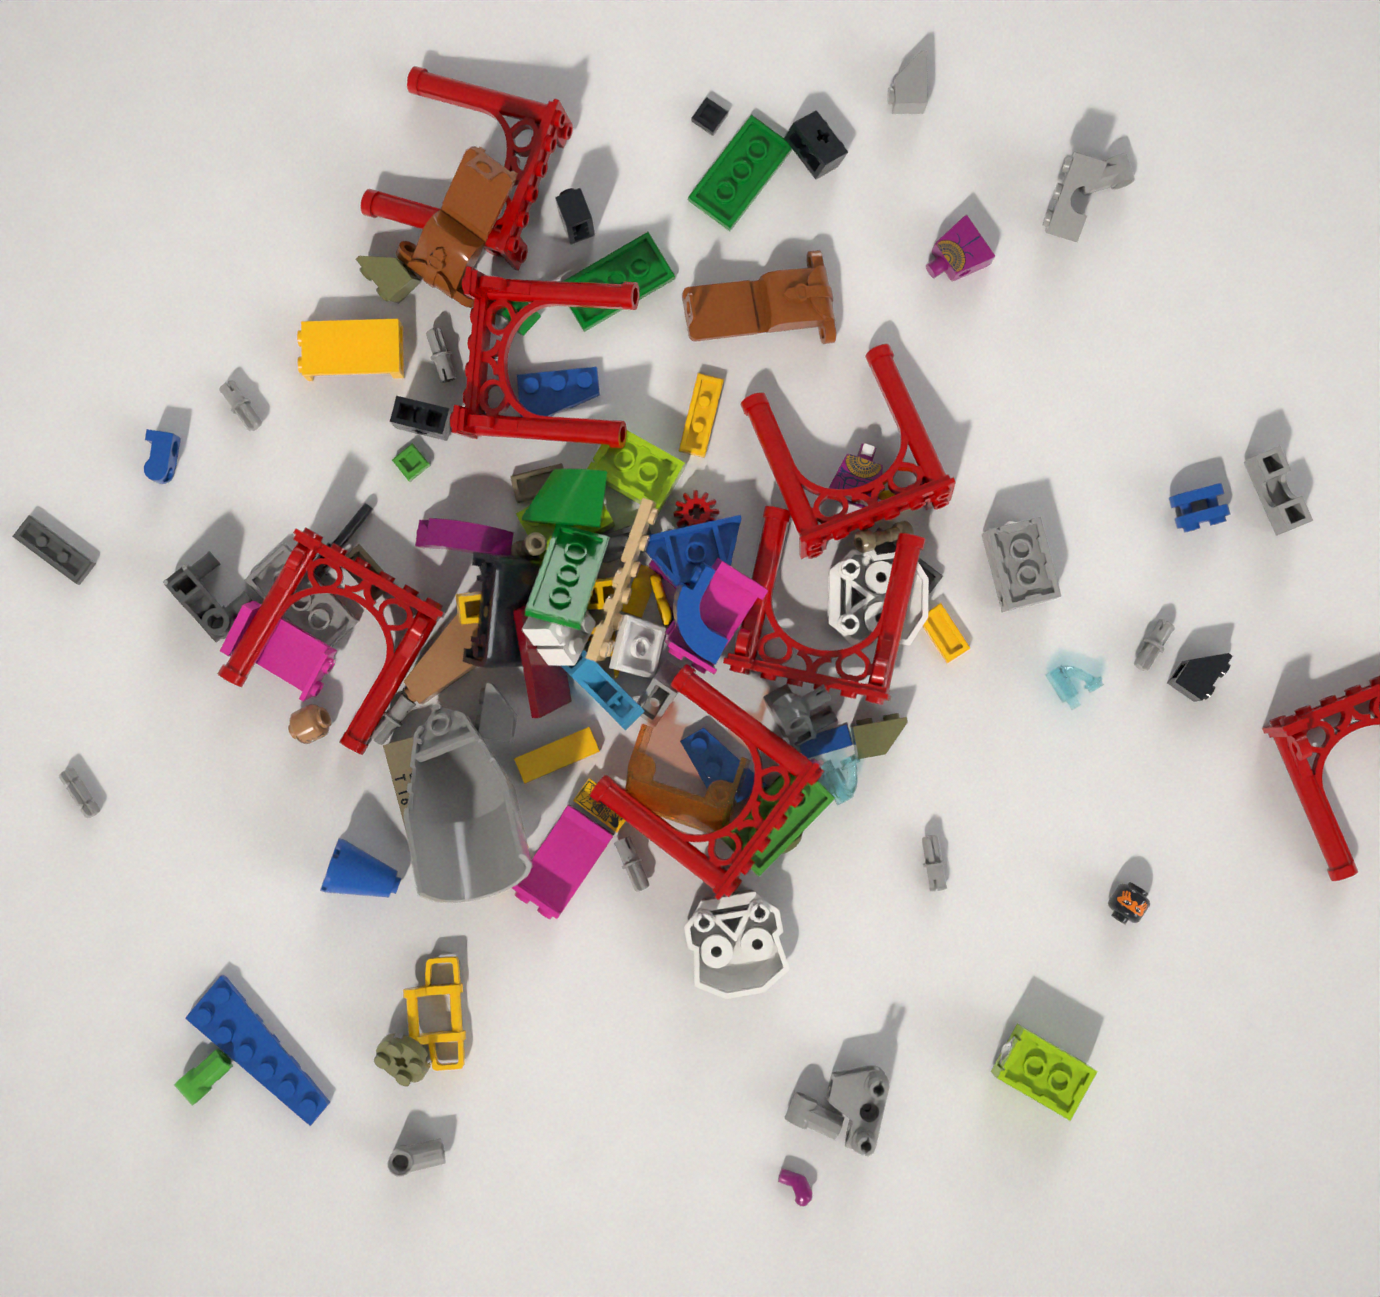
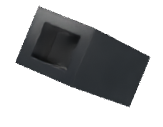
[1167,653,1233,702]

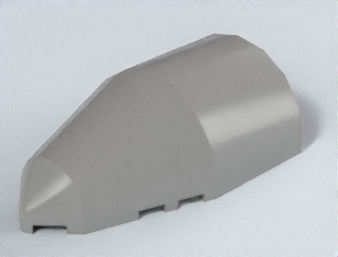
[403,704,532,903]

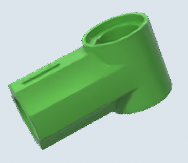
[174,1049,233,1106]

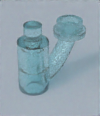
[1045,665,1104,710]
[822,754,860,805]

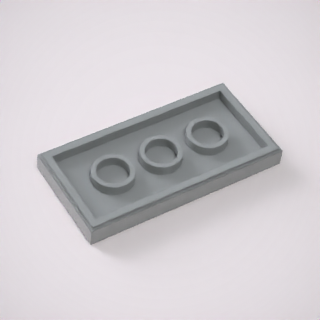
[245,543,359,647]

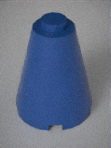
[320,838,401,898]

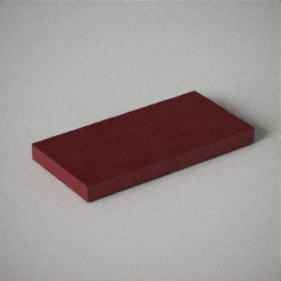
[513,605,572,718]

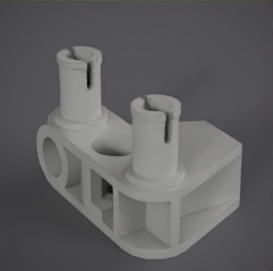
[826,1065,889,1156]

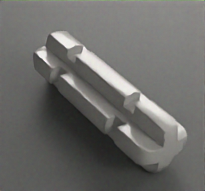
[59,768,100,818]

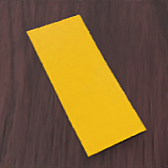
[622,564,657,618]

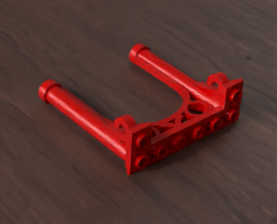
[361,66,573,271]
[450,266,639,449]
[740,344,956,559]
[723,506,926,705]
[217,527,446,755]
[589,664,825,900]
[1262,676,1380,881]

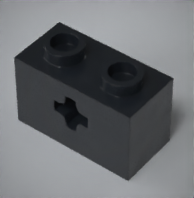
[784,110,848,180]
[555,188,595,245]
[390,396,452,441]

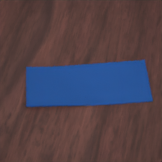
[799,724,852,758]

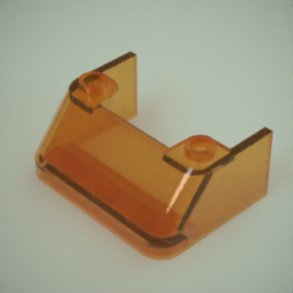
[625,724,751,833]

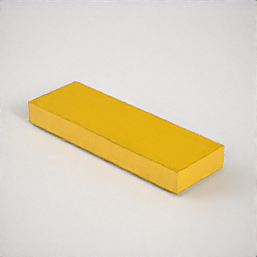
[679,373,724,458]
[514,727,600,784]

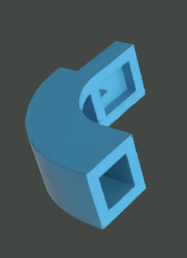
[560,650,645,731]

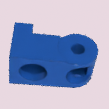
[144,429,181,484]

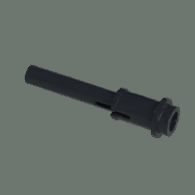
[314,503,373,578]

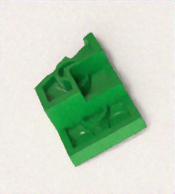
[522,469,608,528]

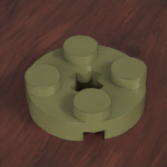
[374,1034,431,1086]

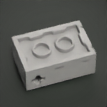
[981,517,1061,612]

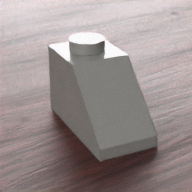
[887,51,928,114]
[638,660,681,726]

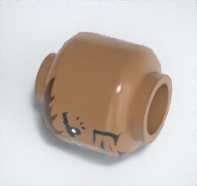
[288,704,331,744]

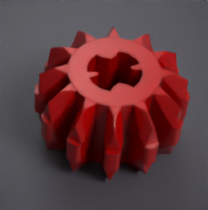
[673,490,720,528]

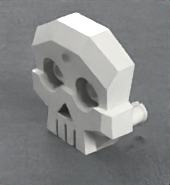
[828,549,929,646]
[684,890,790,999]

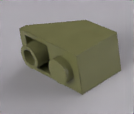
[356,256,421,303]
[850,713,908,759]

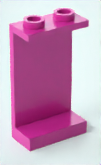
[665,558,768,674]
[220,601,337,702]
[512,804,614,919]

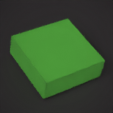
[392,443,431,482]

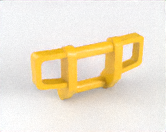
[403,956,466,1071]

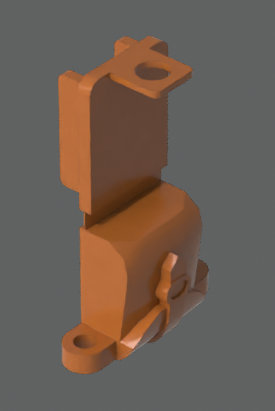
[396,146,518,308]
[682,250,836,344]

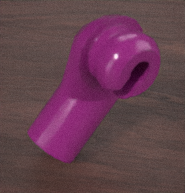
[778,1168,813,1206]

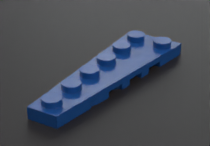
[185,975,331,1126]

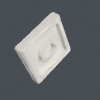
[609,614,666,679]

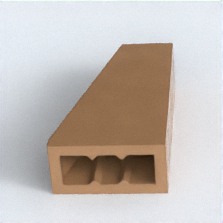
[403,613,478,705]

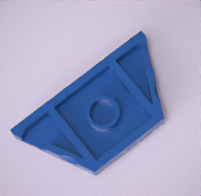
[645,515,742,587]

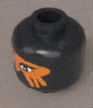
[1108,882,1150,925]

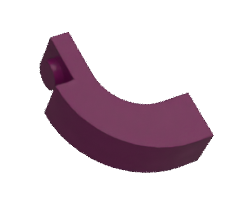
[415,518,514,555]

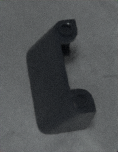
[463,552,543,668]

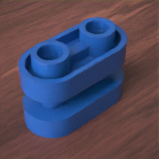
[1169,483,1230,533]

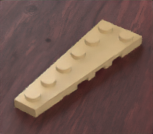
[585,498,659,662]

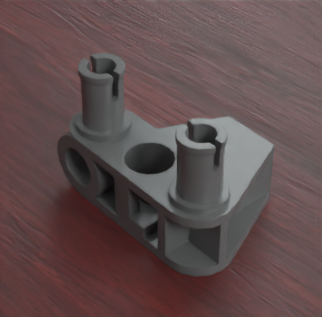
[163,551,253,643]
[763,684,838,749]

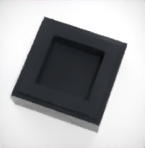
[691,97,728,136]

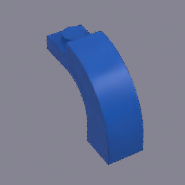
[673,562,729,664]

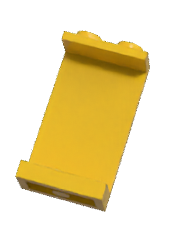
[297,319,404,381]

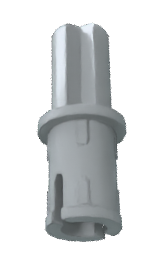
[426,328,457,383]
[219,380,262,431]
[1134,619,1175,671]
[371,694,416,745]
[922,835,947,891]
[614,836,649,892]

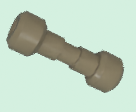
[854,521,914,553]
[511,532,547,557]

